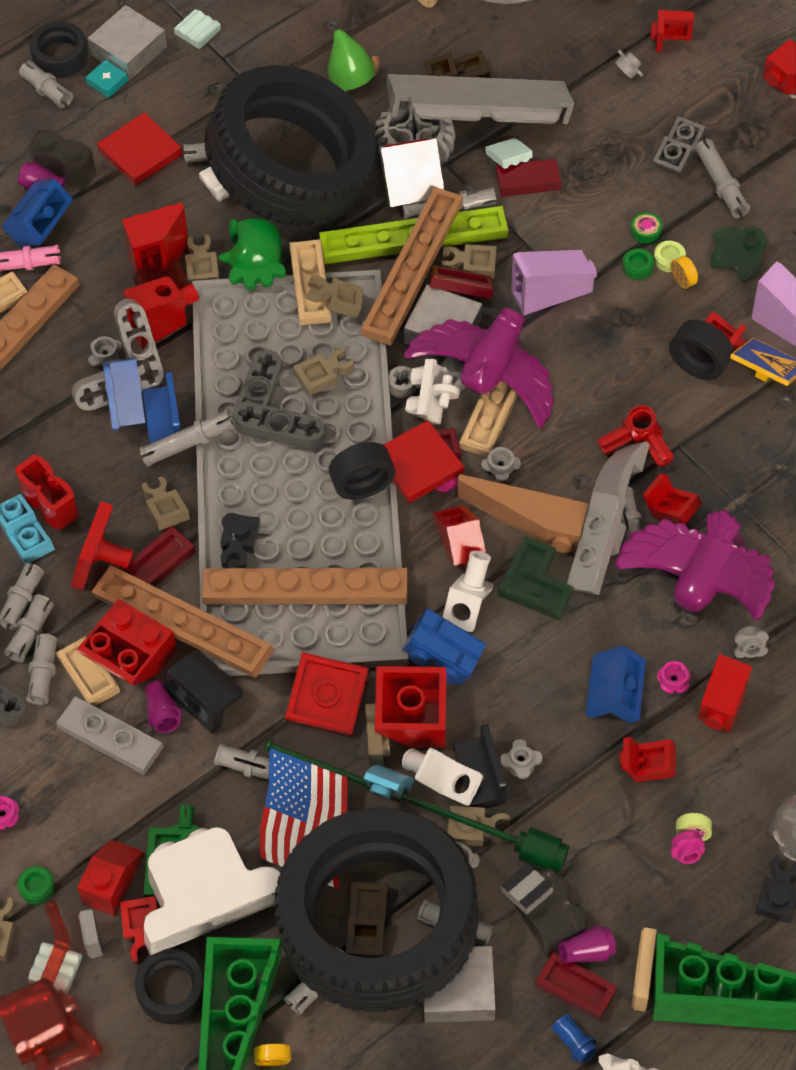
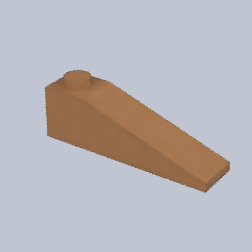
[458,474,589,553]

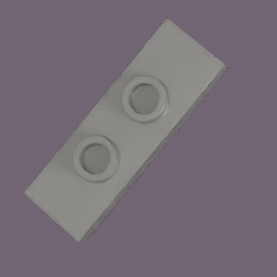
[566,492,627,595]
[56,696,163,775]

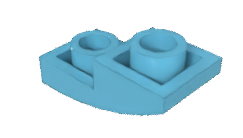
[0,494,55,564]
[364,765,415,800]

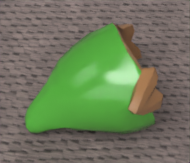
[327,29,380,92]

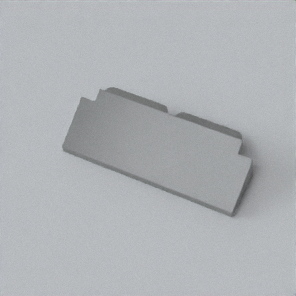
[387,74,574,124]

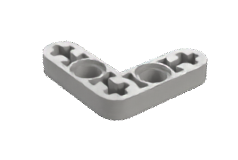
[71,298,164,411]

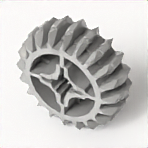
[374,101,455,164]

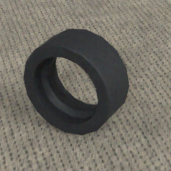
[30,21,88,78]
[669,319,734,380]
[328,442,396,500]
[135,948,204,1024]

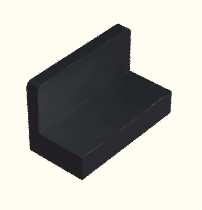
[165,650,243,733]
[453,724,506,808]

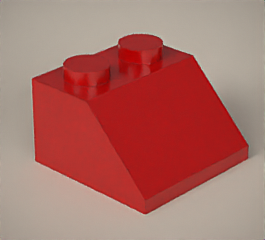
[375,666,446,749]

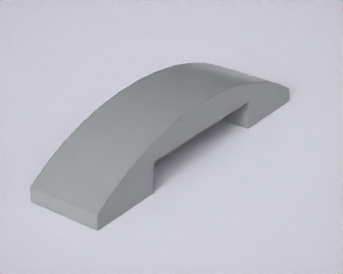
[589,441,650,556]

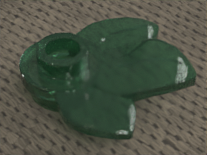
[711,227,767,281]

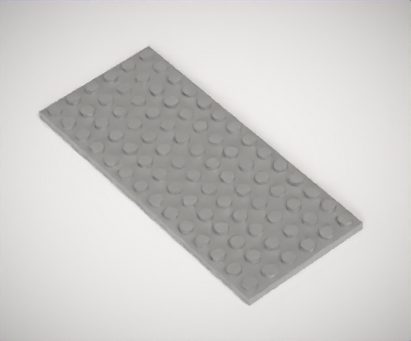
[192,270,409,676]

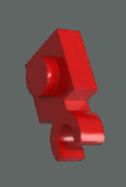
[120,896,159,964]

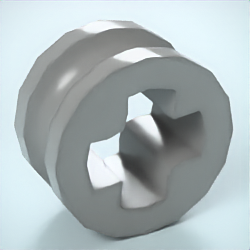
[388,366,416,399]

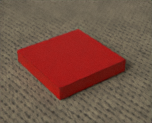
[97,112,183,186]
[383,420,464,503]
[285,652,369,737]

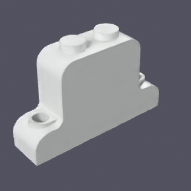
[144,828,280,955]

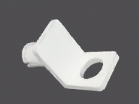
[443,551,493,632]
[402,748,483,806]

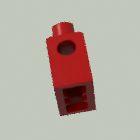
[123,276,199,349]

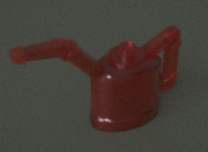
[0,901,102,1070]

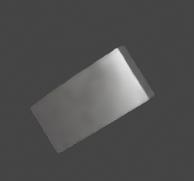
[653,116,706,175]

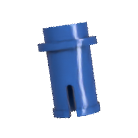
[552,1014,598,1063]

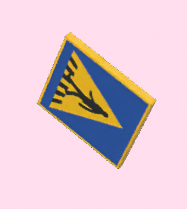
[730,338,796,386]

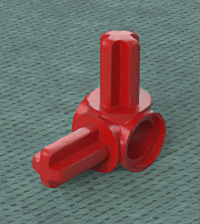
[597,405,674,467]

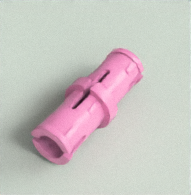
[0,244,61,272]

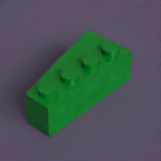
[652,933,796,1030]
[198,937,282,1070]

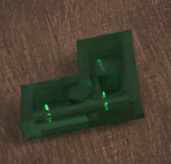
[498,536,574,620]

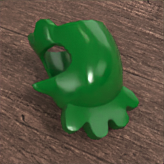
[218,219,286,290]

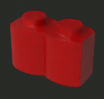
[15,455,79,531]

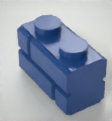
[2,179,73,247]
[402,608,486,685]

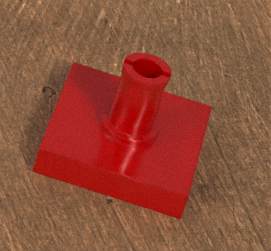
[71,501,134,591]

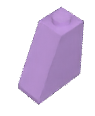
[511,250,597,315]
[751,261,796,346]

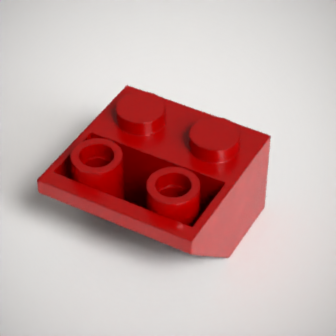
[122,202,188,285]
[77,598,177,686]

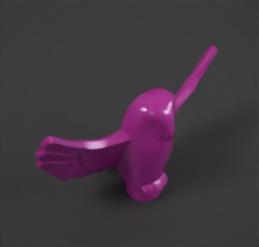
[404,308,554,428]
[615,510,775,620]

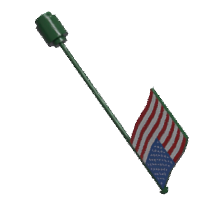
[259,739,570,890]

